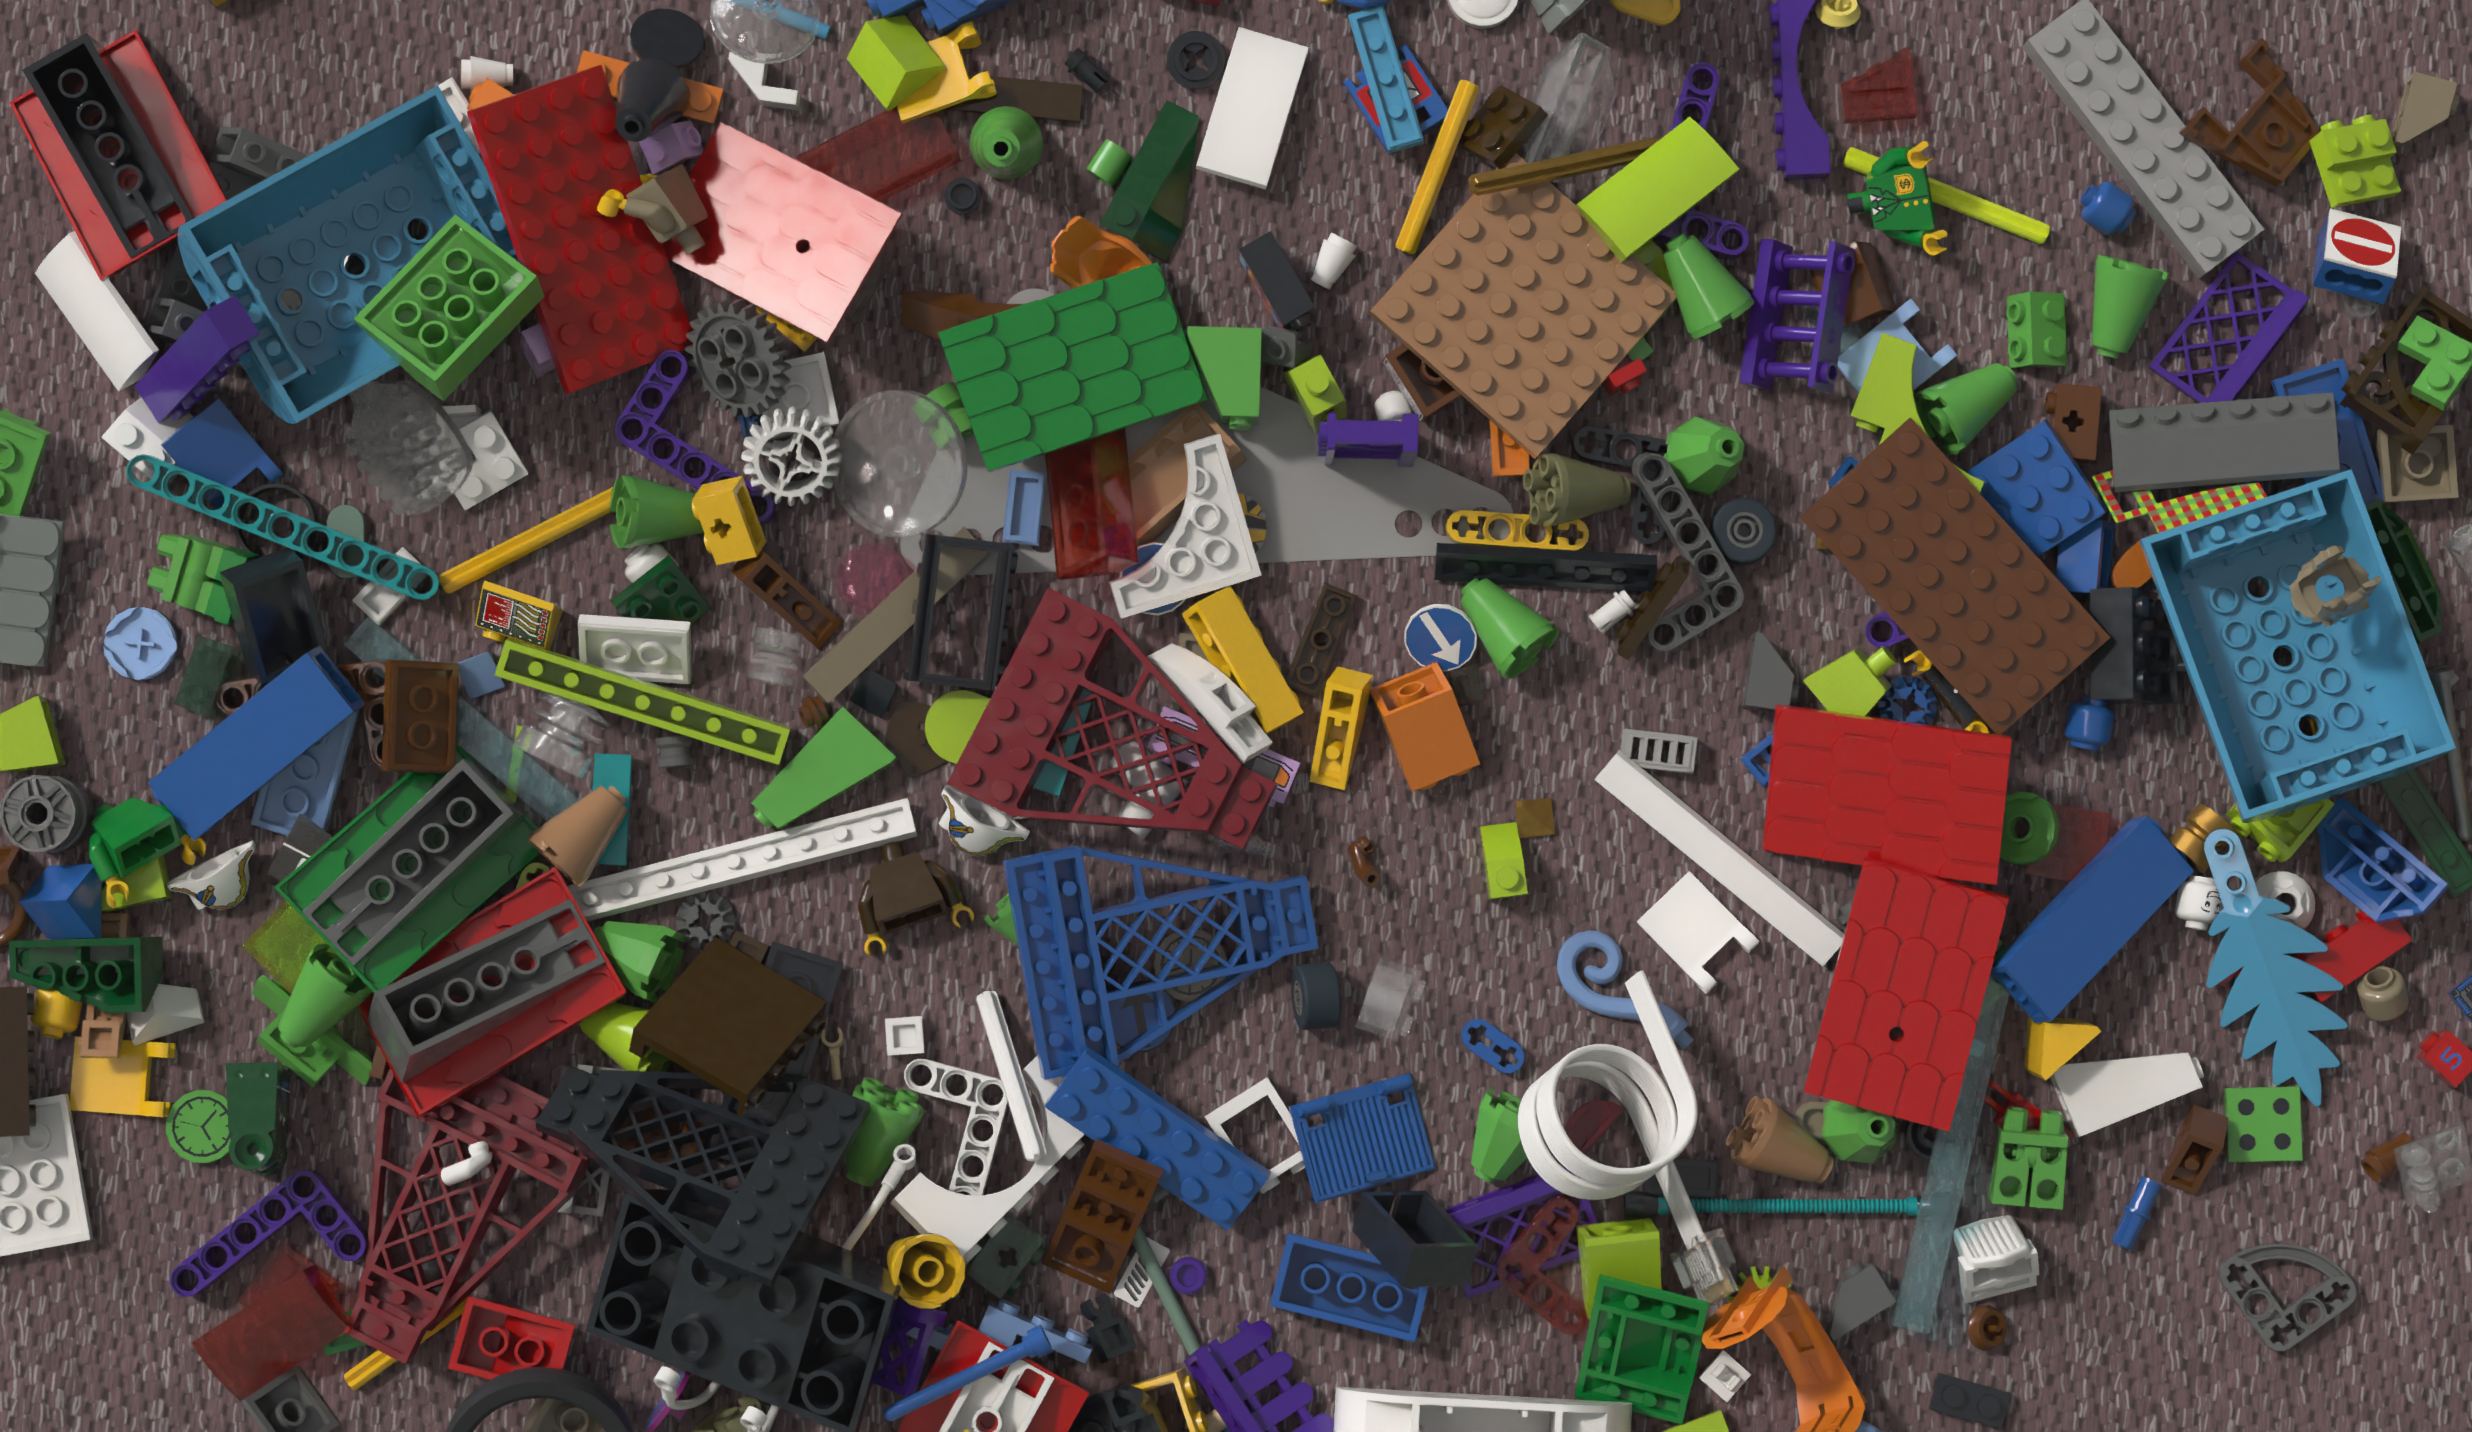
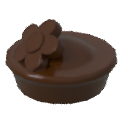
[1967,1305,2007,1351]

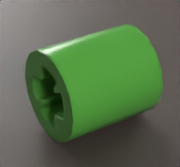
[1085,139,1133,188]

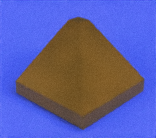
[1514,798,1555,838]

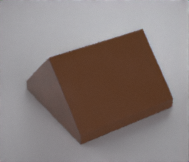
[1809,241,1897,328]

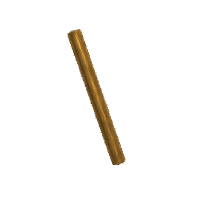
[1468,137,1660,196]

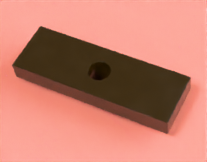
[1615,555,1690,660]
[1285,582,1358,698]

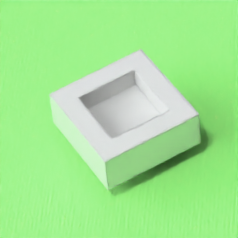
[885,1016,925,1056]

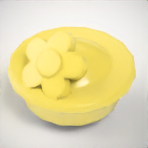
[1815,0,1861,30]

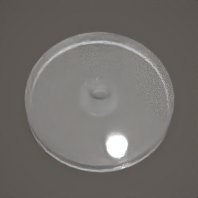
[831,390,968,538]

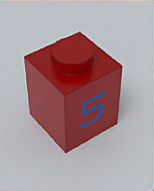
[2416,1030,2472,1087]

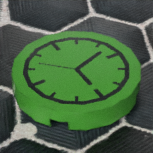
[166,1090,230,1163]

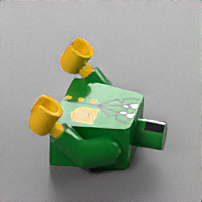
[1847,141,1947,255]
[89,798,206,908]

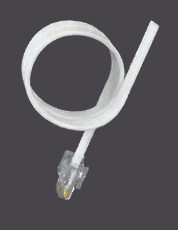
[1518,970,1738,1307]

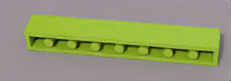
[495,638,790,765]

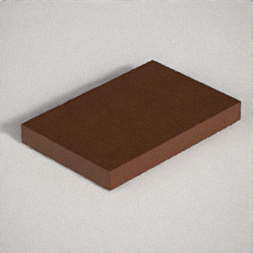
[382,659,459,774]

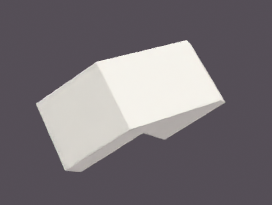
[728,52,801,111]

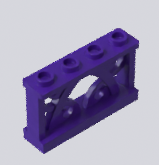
[1318,413,1418,467]

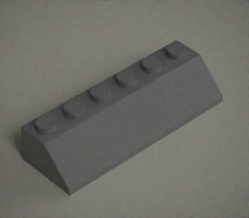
[2109,392,2340,492]

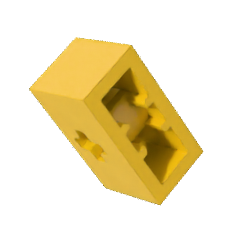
[692,476,767,565]

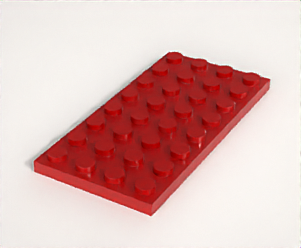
[466,65,693,394]

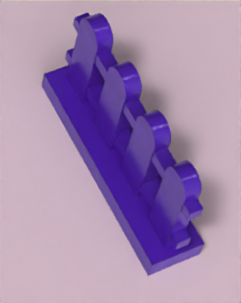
[1184,1319,1334,1432]

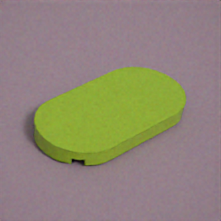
[925,690,1066,790]

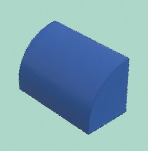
[2056,520,2116,596]

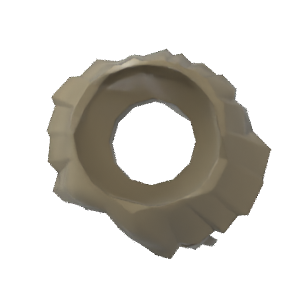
[2289,545,2382,627]

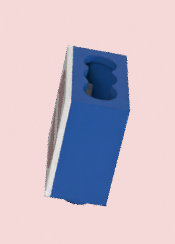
[2313,208,2401,304]

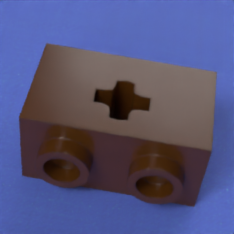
[2044,383,2102,464]

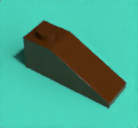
[729,550,842,649]

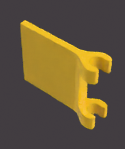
[897,22,997,124]
[70,1036,176,1117]

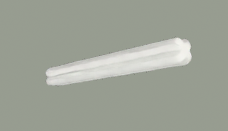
[976,991,1047,1161]

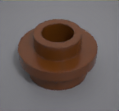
[798,696,829,732]

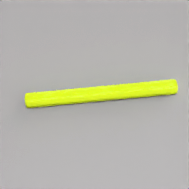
[1843,147,2050,244]

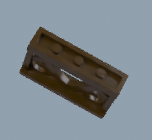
[2340,285,2472,455]

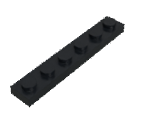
[1434,543,1657,592]

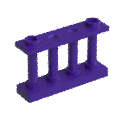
[1739,239,1855,394]

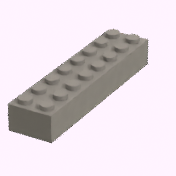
[2022,0,2264,279]

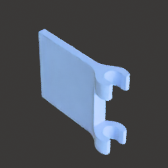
[1837,299,1957,394]

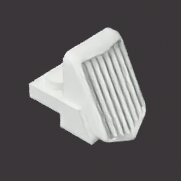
[1953,1215,2039,1304]

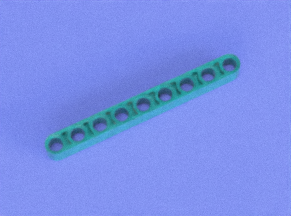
[126,454,440,600]

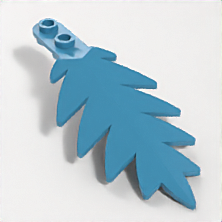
[2204,829,2348,1107]

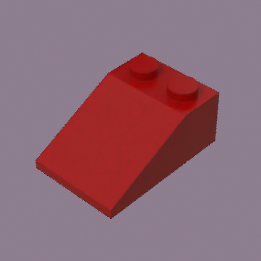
[448,1296,576,1380]

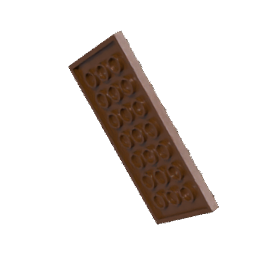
[1800,417,2111,735]

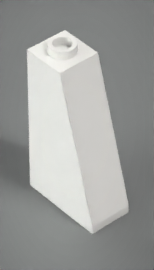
[2050,1053,2204,1137]

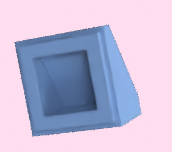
[458,651,505,700]

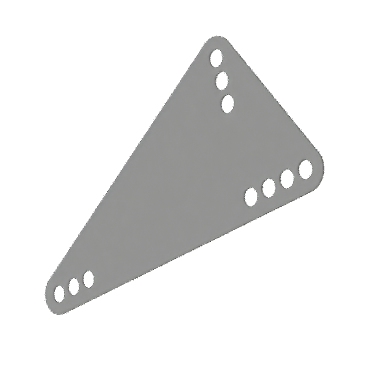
[900,289,1514,575]

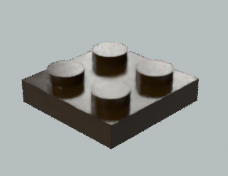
[1458,85,1548,169]

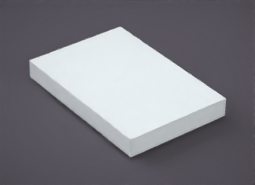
[578,614,692,684]

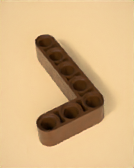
[216,659,389,767]

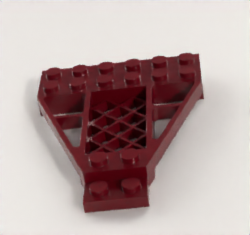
[947,587,1278,851]
[342,1069,592,1364]

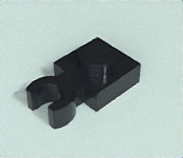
[1080,1293,1137,1364]

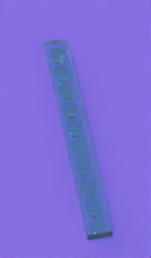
[1891,973,2009,1334]

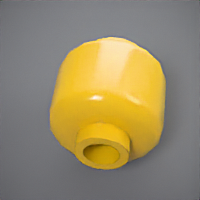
[30,989,82,1039]

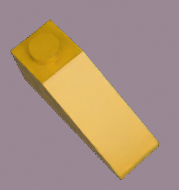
[1309,667,1373,790]

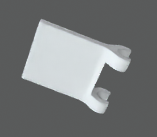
[1637,871,1759,994]

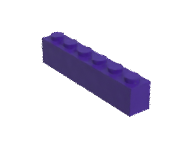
[135,295,260,423]

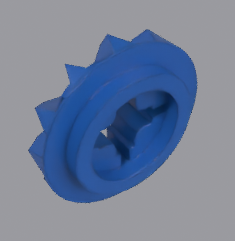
[1878,677,1937,725]

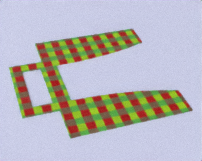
[2092,470,2267,533]

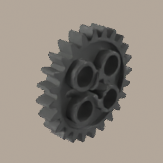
[685,298,792,417]

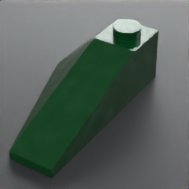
[1100,100,1199,263]
[9,936,163,1013]

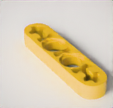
[1445,510,1589,551]

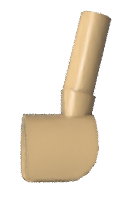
[821,1027,844,1080]

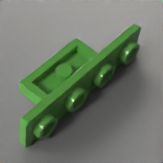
[252,975,372,1088]

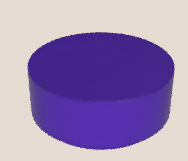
[1170,1257,1207,1294]

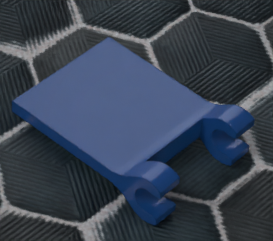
[160,397,283,510]

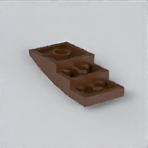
[1042,1139,1164,1294]

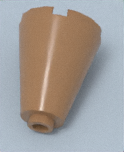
[527,785,628,888]

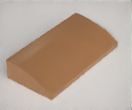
[1085,404,1247,551]

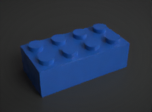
[1270,1232,1429,1342]

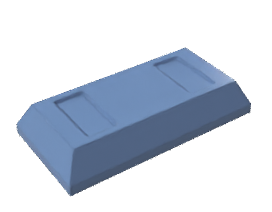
[1002,469,1046,546]

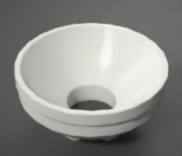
[2255,871,2315,929]

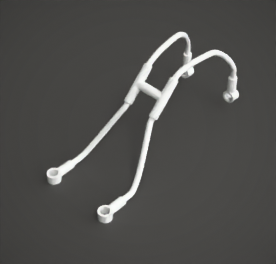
[653,1144,916,1432]

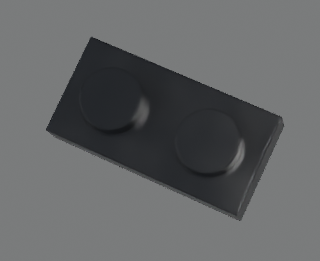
[1929,1373,2011,1429]

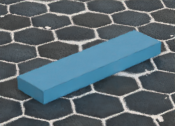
[1348,5,1424,154]

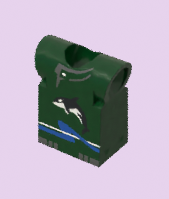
[226,1062,291,1176]

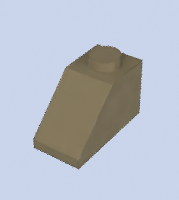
[2392,72,2459,149]

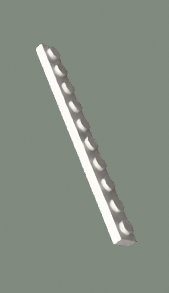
[567,798,917,922]

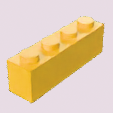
[1182,585,1304,735]

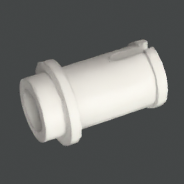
[1589,590,1636,634]

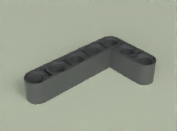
[1632,452,1744,651]

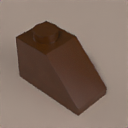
[2161,1104,2229,1195]

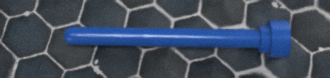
[883,1325,1053,1421]

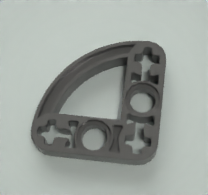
[2217,1243,2357,1351]

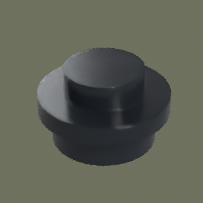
[944,178,981,215]

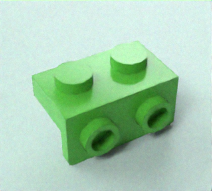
[2006,291,2067,369]

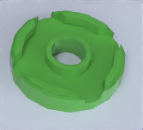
[2000,792,2060,866]

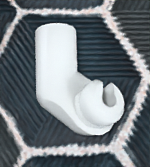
[441,1141,492,1186]

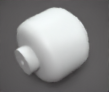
[1374,391,1413,421]

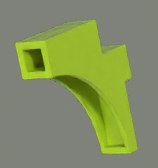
[1850,332,1985,493]

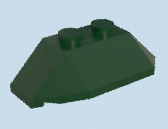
[2365,498,2443,644]

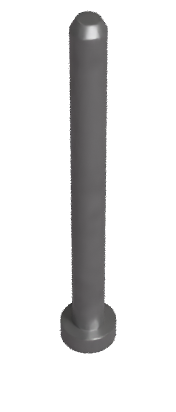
[2427,666,2472,841]

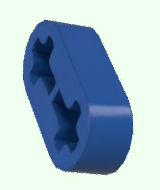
[1461,1019,1524,1073]

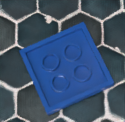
[1966,419,2108,557]

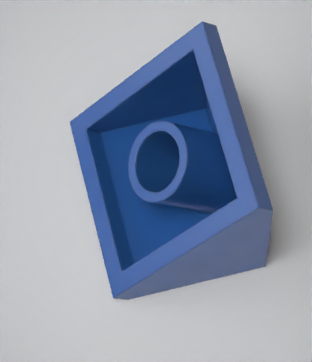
[19,864,102,939]

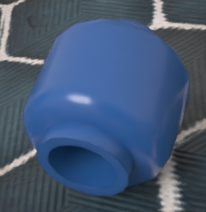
[2079,181,2136,236]
[2063,695,2115,751]

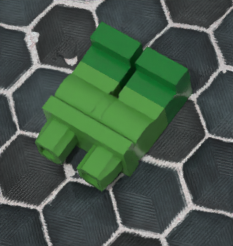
[147,533,259,625]

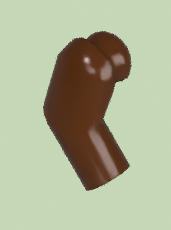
[1348,836,1380,887]

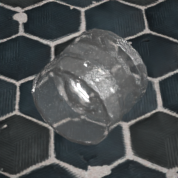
[514,691,611,780]

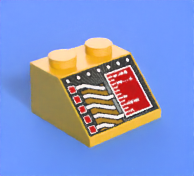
[475,580,563,651]

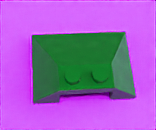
[1574,1274,1709,1425]

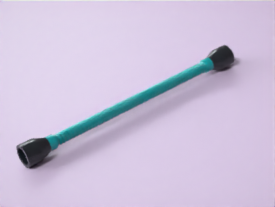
[1624,1191,1952,1221]

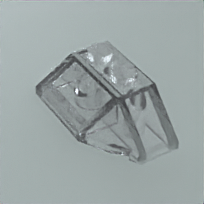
[1522,33,1616,183]

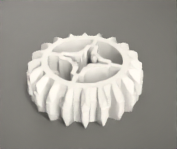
[741,406,842,506]

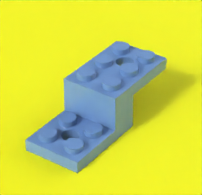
[902,1298,1093,1364]

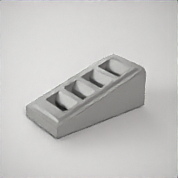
[1620,729,1698,775]

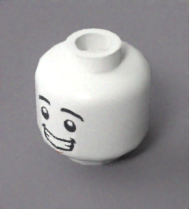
[2175,875,2224,931]

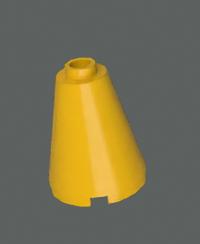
[886,1233,965,1309]

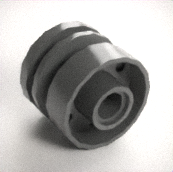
[0,775,94,853]

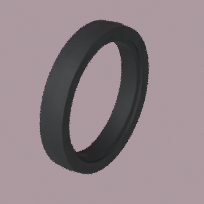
[446,1367,634,1432]

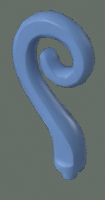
[1557,930,1694,1050]

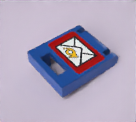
[1343,44,1448,156]

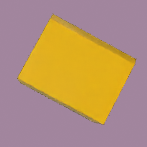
[2024,1016,2101,1081]

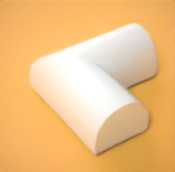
[1108,741,1188,840]

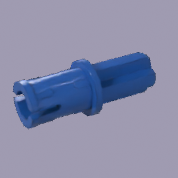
[2112,1176,2163,1250]

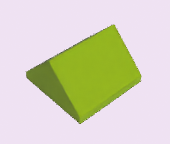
[847,15,946,112]

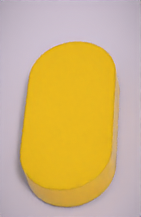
[1610,0,1680,26]

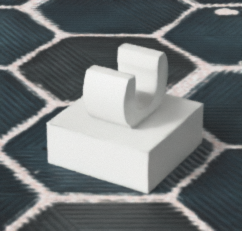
[1698,1349,1751,1402]

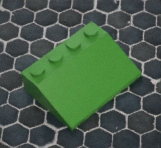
[354,214,544,401]

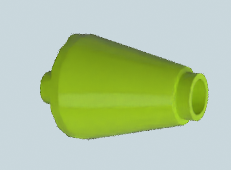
[578,1002,671,1072]

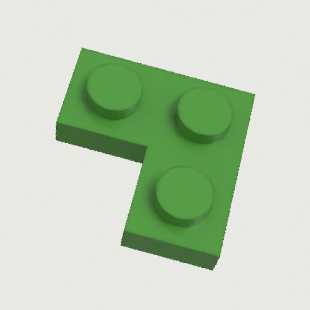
[2397,316,2472,411]

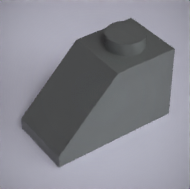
[1742,632,1799,712]
[1826,1261,1896,1341]

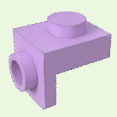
[639,121,704,174]

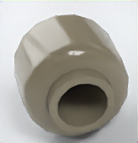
[2357,966,2409,1021]

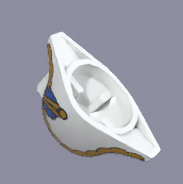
[939,785,1030,856]
[167,840,256,910]

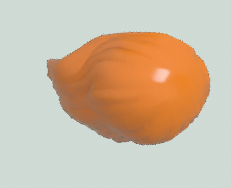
[1050,216,1153,289]

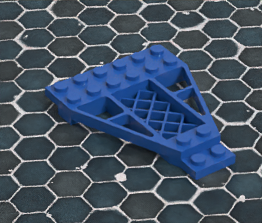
[1003,846,1319,1080]

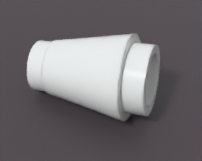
[461,56,513,93]
[1311,232,1357,290]

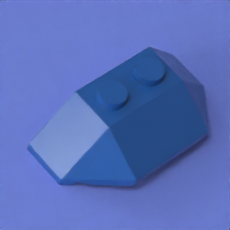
[2317,796,2450,924]

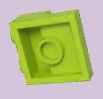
[2309,114,2401,209]
[2225,798,2335,863]

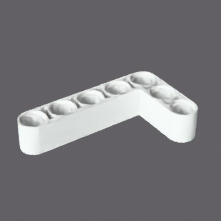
[904,1059,1008,1196]

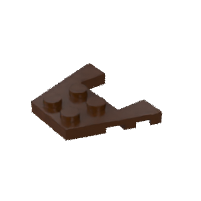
[2179,38,2320,187]

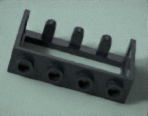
[903,533,1018,691]

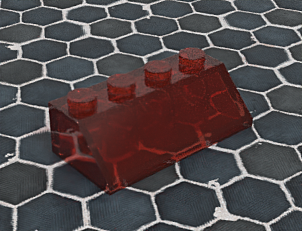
[1045,428,1139,580]

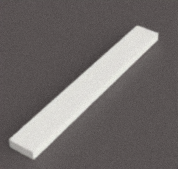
[1595,750,1844,966]

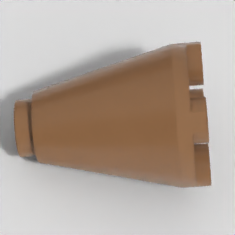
[1726,1096,1834,1184]

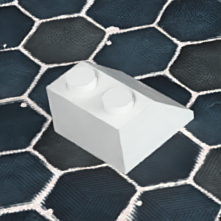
[102,397,193,483]

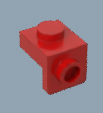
[1602,355,1647,396]

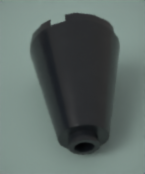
[615,57,690,142]

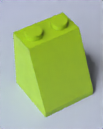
[1576,1218,1662,1320]

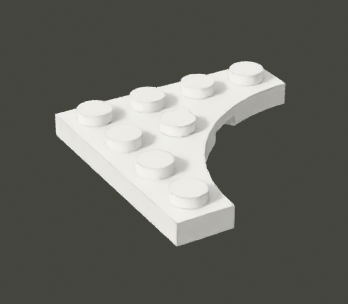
[1109,434,1262,619]

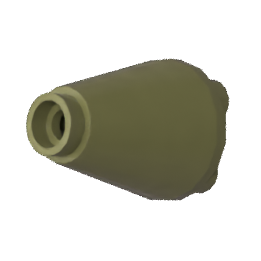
[1523,453,1631,526]

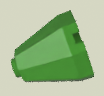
[1663,416,1744,496]
[593,921,686,1003]
[1471,1087,1545,1183]
[1821,1100,1898,1163]

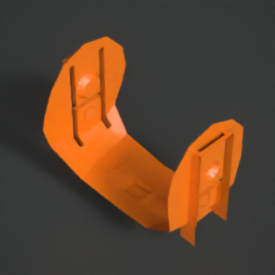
[1702,1265,1866,1432]

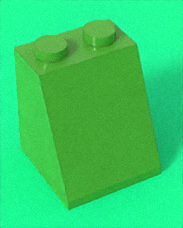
[1187,326,1262,431]

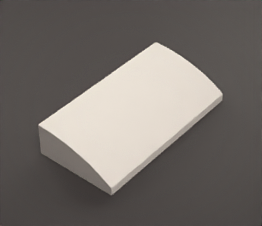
[35,231,159,392]

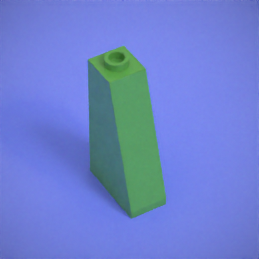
[751,706,898,830]

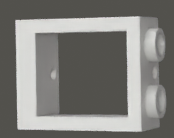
[1205,1077,1305,1194]

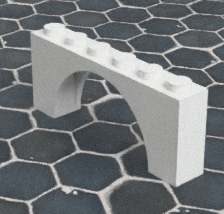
[890,1055,1085,1264]

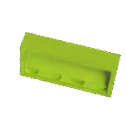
[1576,117,1739,263]

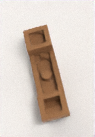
[80,913,130,1058]

